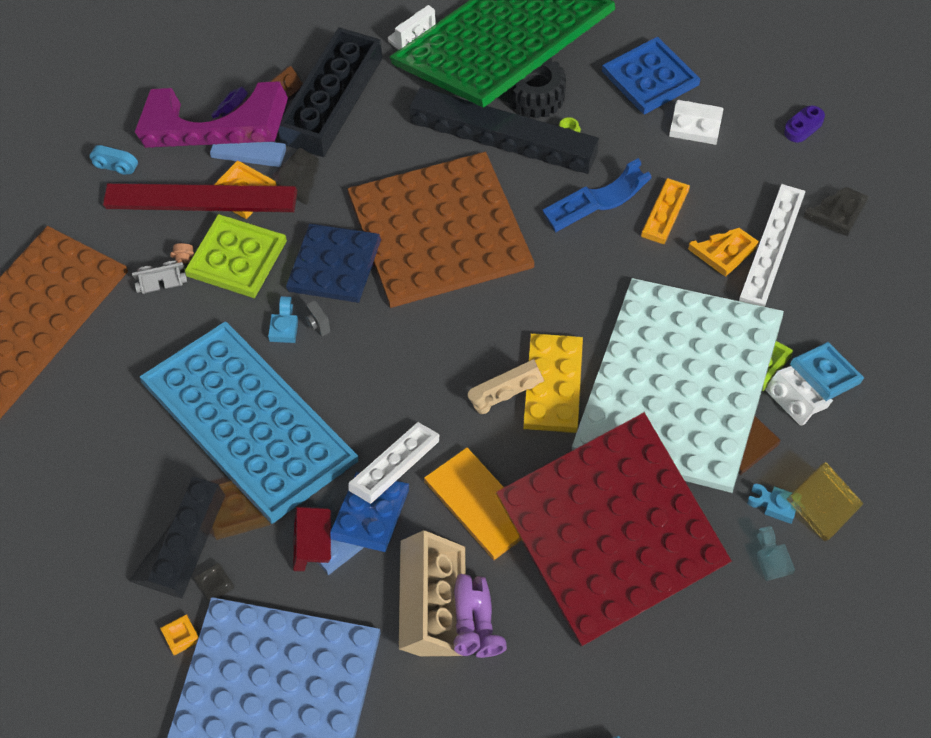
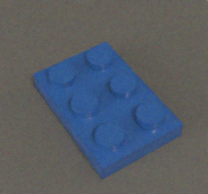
[331,472,409,552]

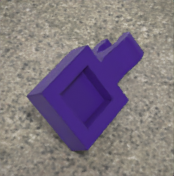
[211,87,248,119]

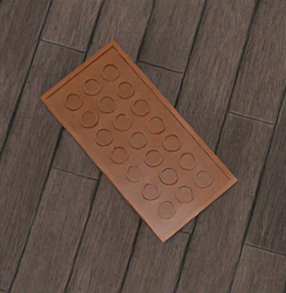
[0,226,128,419]

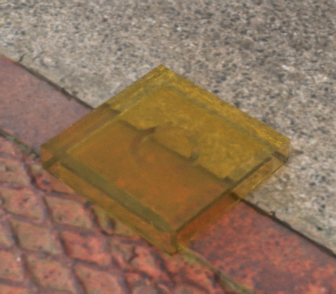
[787,462,863,541]

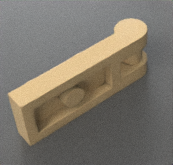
[468,359,544,414]

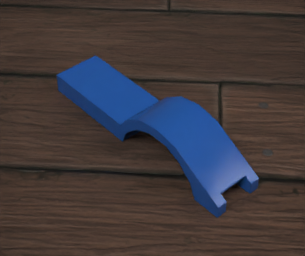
[543,158,651,233]

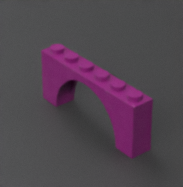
[135,81,288,148]

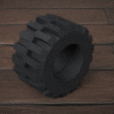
[507,58,566,118]

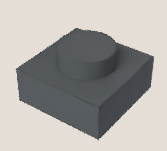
[305,300,330,337]

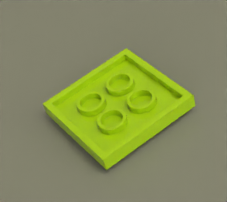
[185,214,287,298]

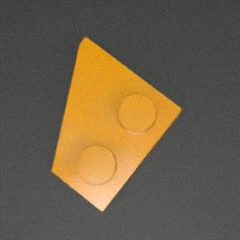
[688,228,759,277]

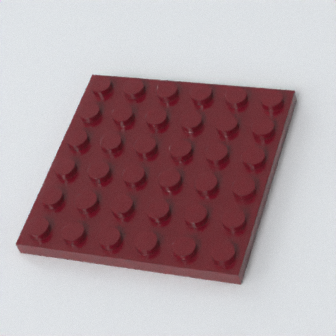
[496,412,732,647]

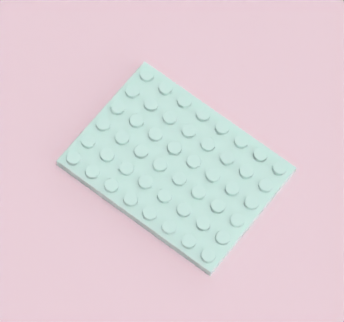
[572,278,784,493]

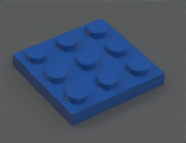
[602,37,700,115]

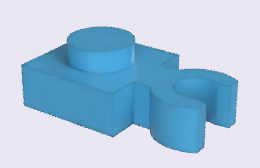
[747,484,801,524]

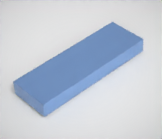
[210,142,286,167]

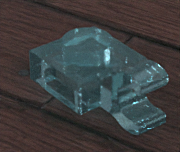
[756,526,795,581]

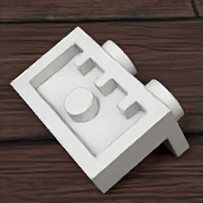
[388,5,435,50]
[669,100,723,145]
[765,366,833,426]

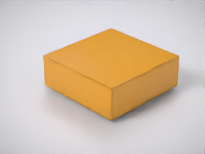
[160,614,199,655]

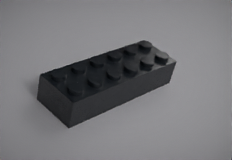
[278,27,382,157]

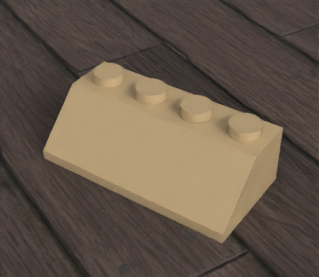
[399,530,465,656]

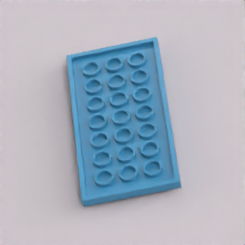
[140,321,358,524]

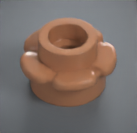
[170,243,194,264]

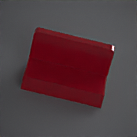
[293,507,331,571]

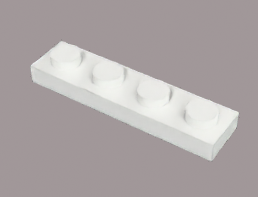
[349,422,439,504]

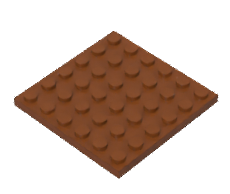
[348,152,534,308]

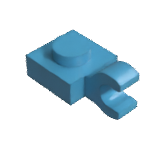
[268,296,298,343]

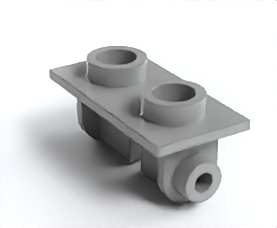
[132,261,187,294]

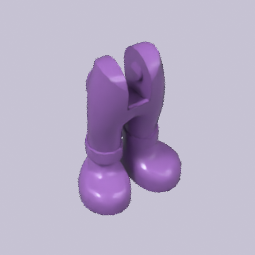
[454,574,507,658]

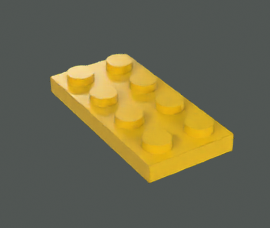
[524,334,583,433]

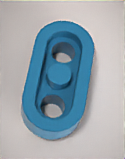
[90,145,138,175]

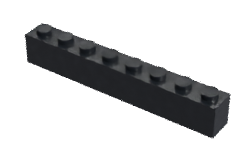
[410,87,599,174]

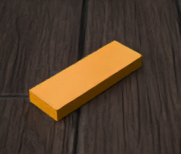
[641,178,690,245]

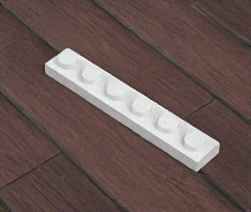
[739,184,805,307]

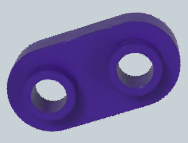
[784,106,825,142]

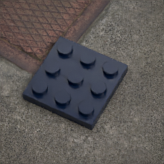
[286,224,381,303]

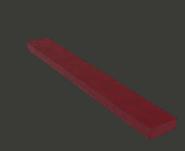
[103,183,298,212]

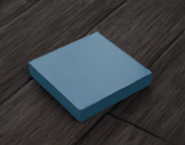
[790,342,864,401]

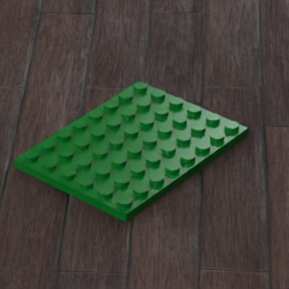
[390,0,616,108]

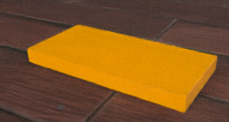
[424,447,521,560]

